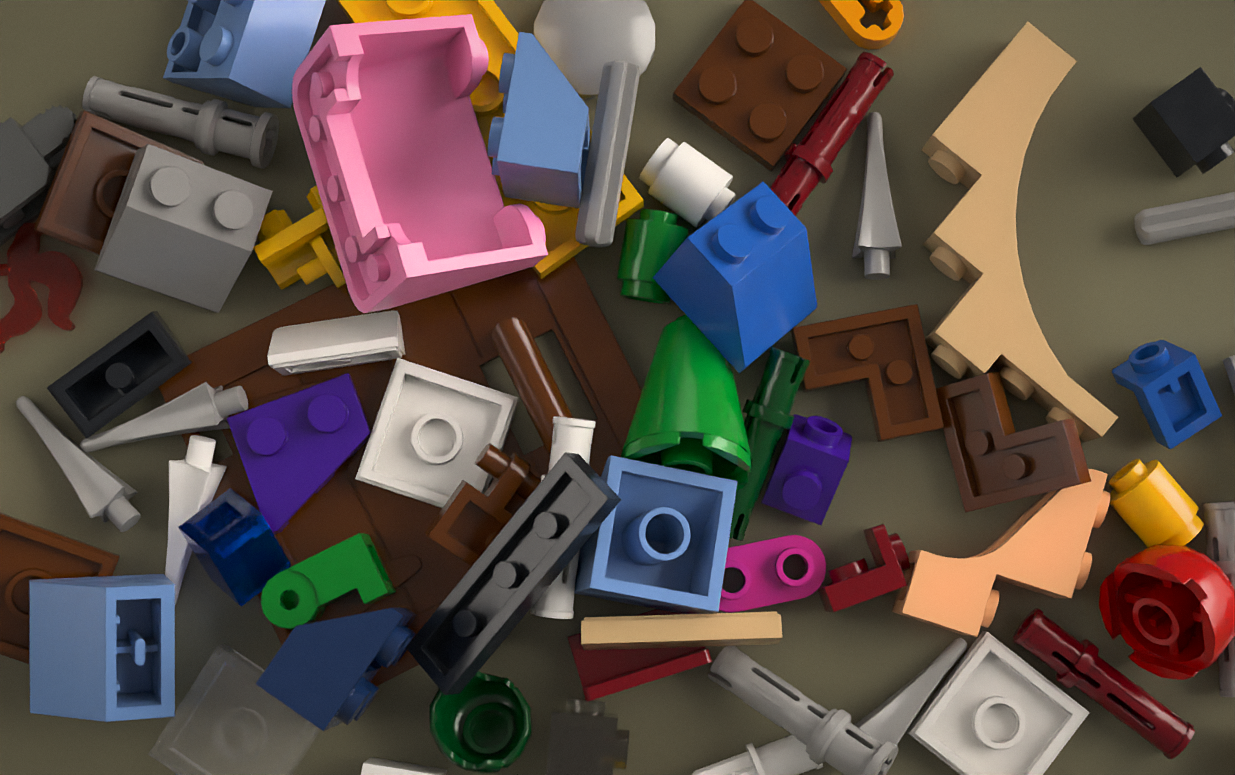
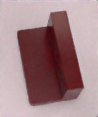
[567,609,712,702]

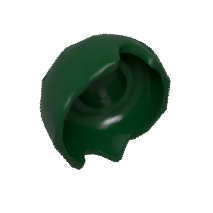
[429,671,532,774]

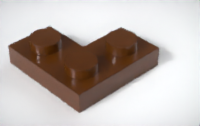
[791,304,944,442]
[936,372,1091,513]

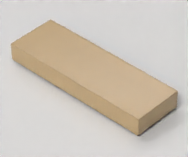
[581,611,782,650]

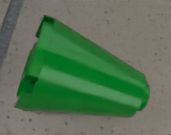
[621,315,752,491]

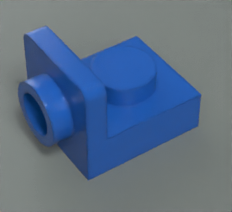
[1112,340,1222,450]

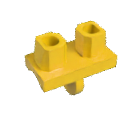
[253,185,346,290]

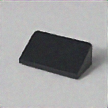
[47,311,192,439]

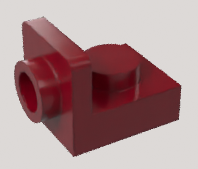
[818,524,910,612]

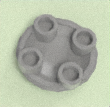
[534,0,655,100]

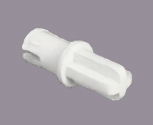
[691,735,823,775]

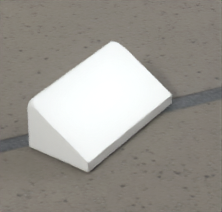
[267,310,406,376]

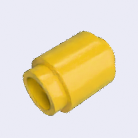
[1109,459,1204,548]

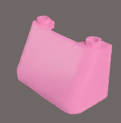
[292,14,548,313]

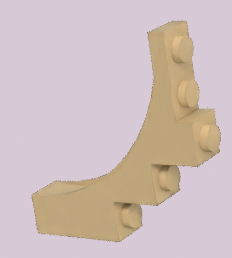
[922,22,1118,442]

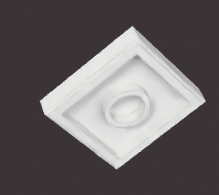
[355,358,519,508]
[906,631,1090,775]

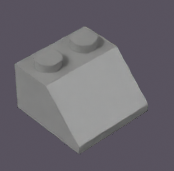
[94,144,273,313]

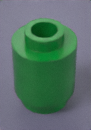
[616,209,688,304]

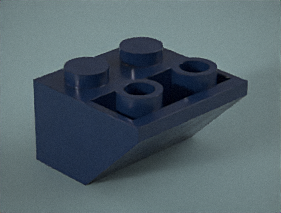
[256,608,417,731]

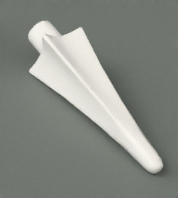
[165,435,227,605]

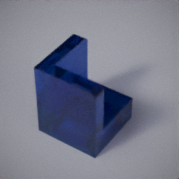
[178,488,291,607]

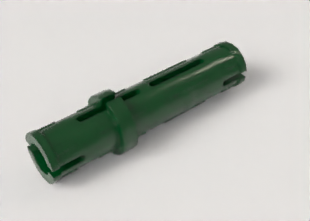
[729,347,810,541]

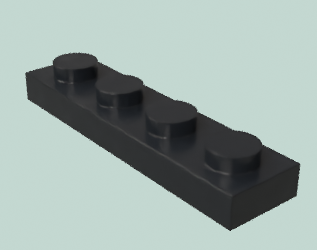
[406,452,621,695]

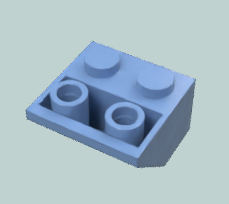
[163,0,326,108]
[488,32,590,208]
[29,574,175,722]

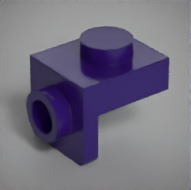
[761,414,852,525]

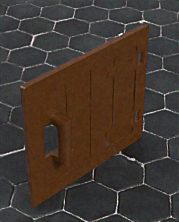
[159,256,642,686]

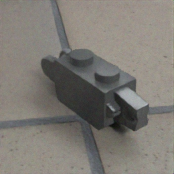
[0,105,78,246]

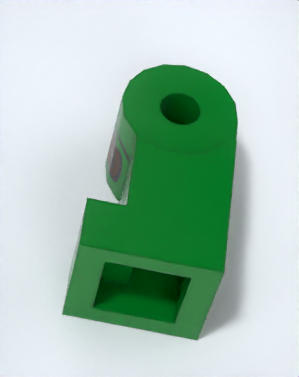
[260,533,396,629]

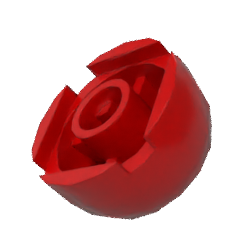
[1099,545,1235,680]

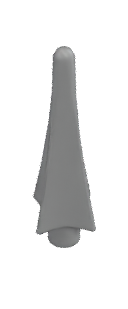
[852,112,902,280]
[80,382,248,453]
[16,396,141,532]
[854,638,967,746]

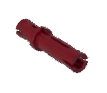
[769,52,894,216]
[1013,608,1195,759]

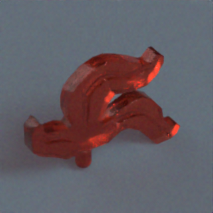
[0,223,83,353]

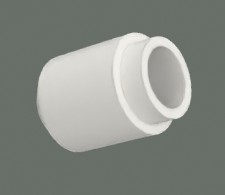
[639,138,736,228]

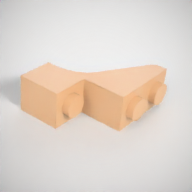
[892,469,1110,637]

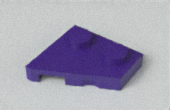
[227,373,371,535]

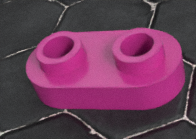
[719,535,826,612]

